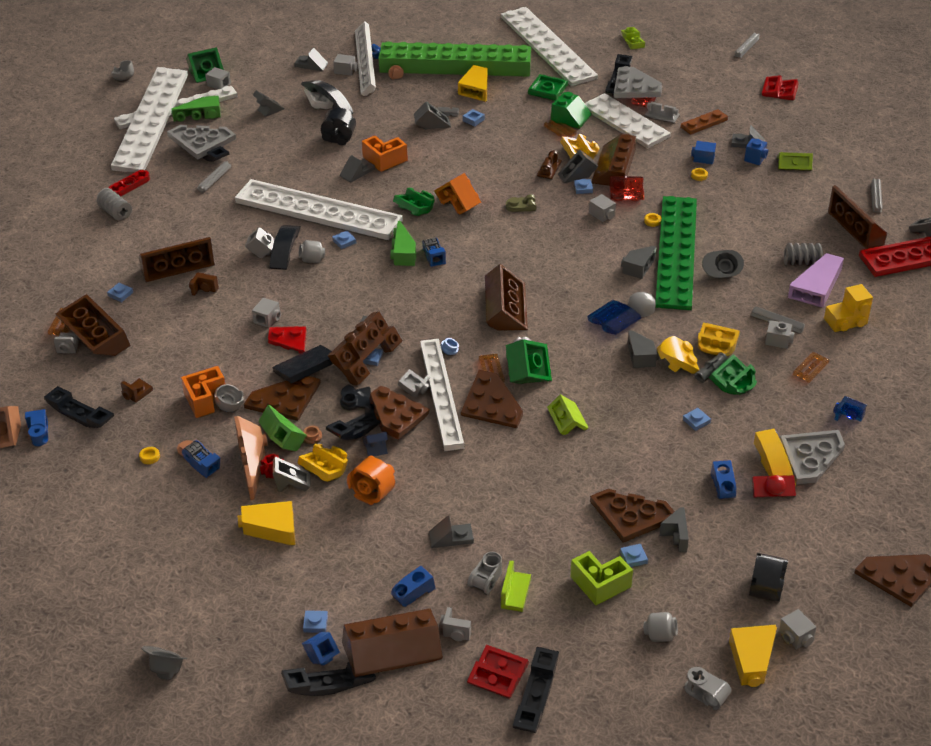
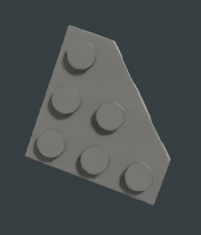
[614,66,662,98]
[167,125,236,160]
[780,430,845,485]

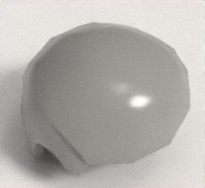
[111,60,134,81]
[628,292,656,317]
[214,384,244,412]

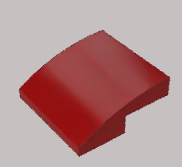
[762,75,799,100]
[467,644,529,699]

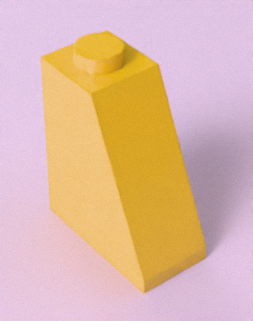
[458,65,488,102]
[238,501,295,545]
[729,625,777,687]

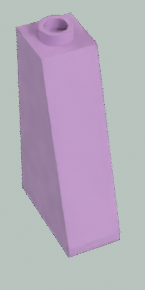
[788,253,844,308]

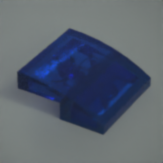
[587,300,641,335]

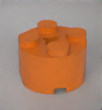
[347,455,395,505]

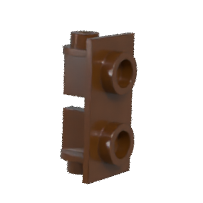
[537,150,562,179]

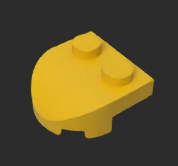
[560,134,599,159]
[698,322,740,356]
[657,336,699,374]
[297,444,348,482]

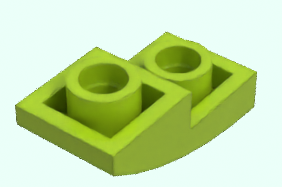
[621,27,645,50]

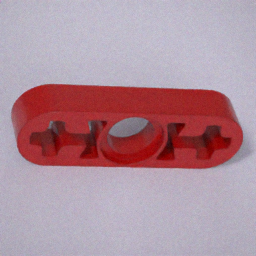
[108,170,150,197]

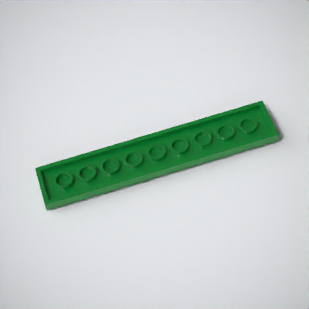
[655,196,697,311]

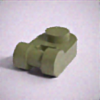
[506,194,537,212]

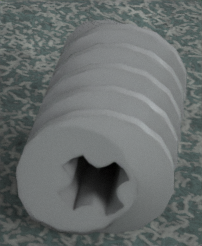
[96,188,133,221]
[784,243,823,265]

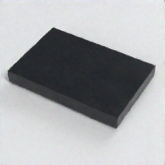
[272,345,333,383]

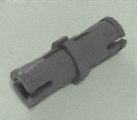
[694,352,728,383]

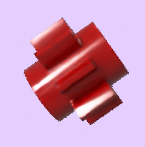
[259,454,284,479]

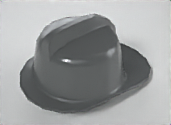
[702,250,744,278]
[141,646,187,680]

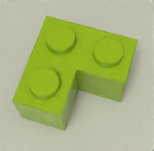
[570,551,633,605]

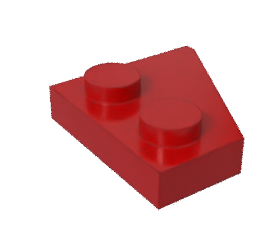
[268,326,307,354]

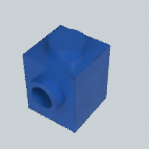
[744,138,768,166]
[691,141,716,164]
[302,632,340,666]

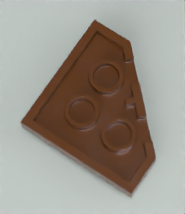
[461,370,523,428]
[244,376,321,421]
[369,386,430,440]
[590,489,675,543]
[854,554,931,607]

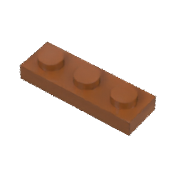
[681,109,728,135]

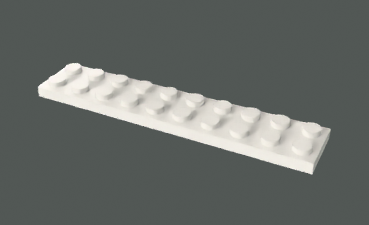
[501,7,598,86]
[111,67,188,173]
[235,179,403,240]

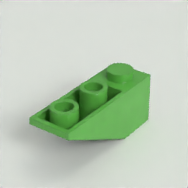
[172,95,221,122]
[390,221,416,266]
[259,405,307,451]

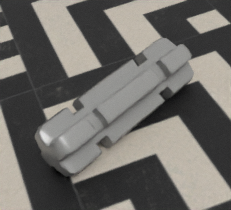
[435,107,459,117]

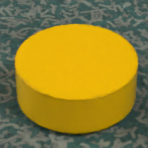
[691,168,708,181]
[644,213,661,227]
[139,447,160,464]

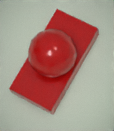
[752,475,796,498]

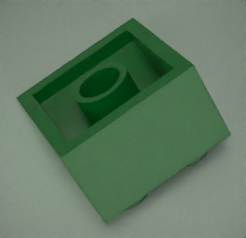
[186,47,224,83]
[550,92,592,129]
[505,339,552,384]

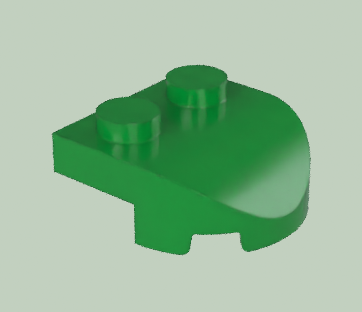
[393,188,435,216]
[708,354,757,395]

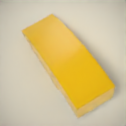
[754,429,796,486]

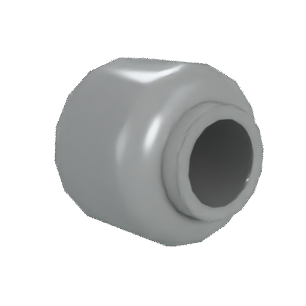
[298,240,325,263]
[643,612,678,642]

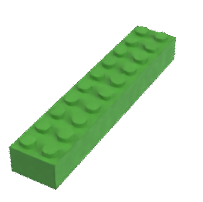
[379,41,531,76]

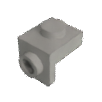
[54,333,80,353]
[397,369,430,397]
[439,607,471,641]

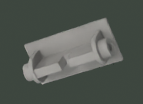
[645,102,680,123]

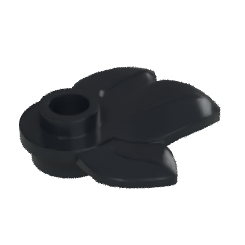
[340,384,371,410]

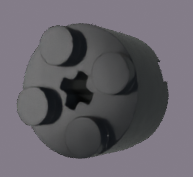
[321,107,356,145]
[749,552,788,602]

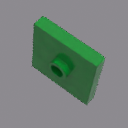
[528,74,568,101]

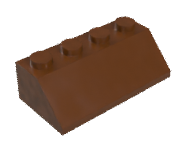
[591,134,636,188]
[828,185,887,249]
[139,237,215,282]
[485,264,528,331]
[55,294,131,356]
[342,608,443,677]

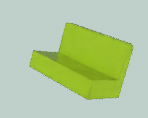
[777,152,813,170]
[547,394,589,435]
[501,561,531,612]

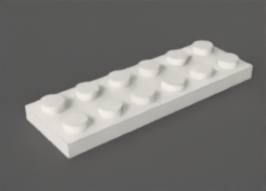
[584,93,671,149]

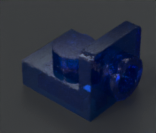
[833,396,867,422]

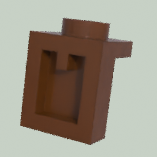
[189,272,219,296]
[120,378,153,403]

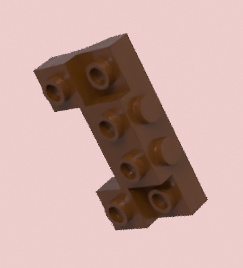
[328,311,403,385]

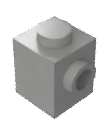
[333,54,358,76]
[206,67,231,89]
[589,194,616,222]
[245,227,275,258]
[252,298,281,328]
[765,320,795,349]
[779,609,816,649]

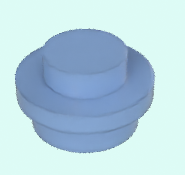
[440,338,459,355]

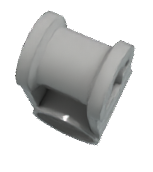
[467,552,502,594]
[684,667,731,710]

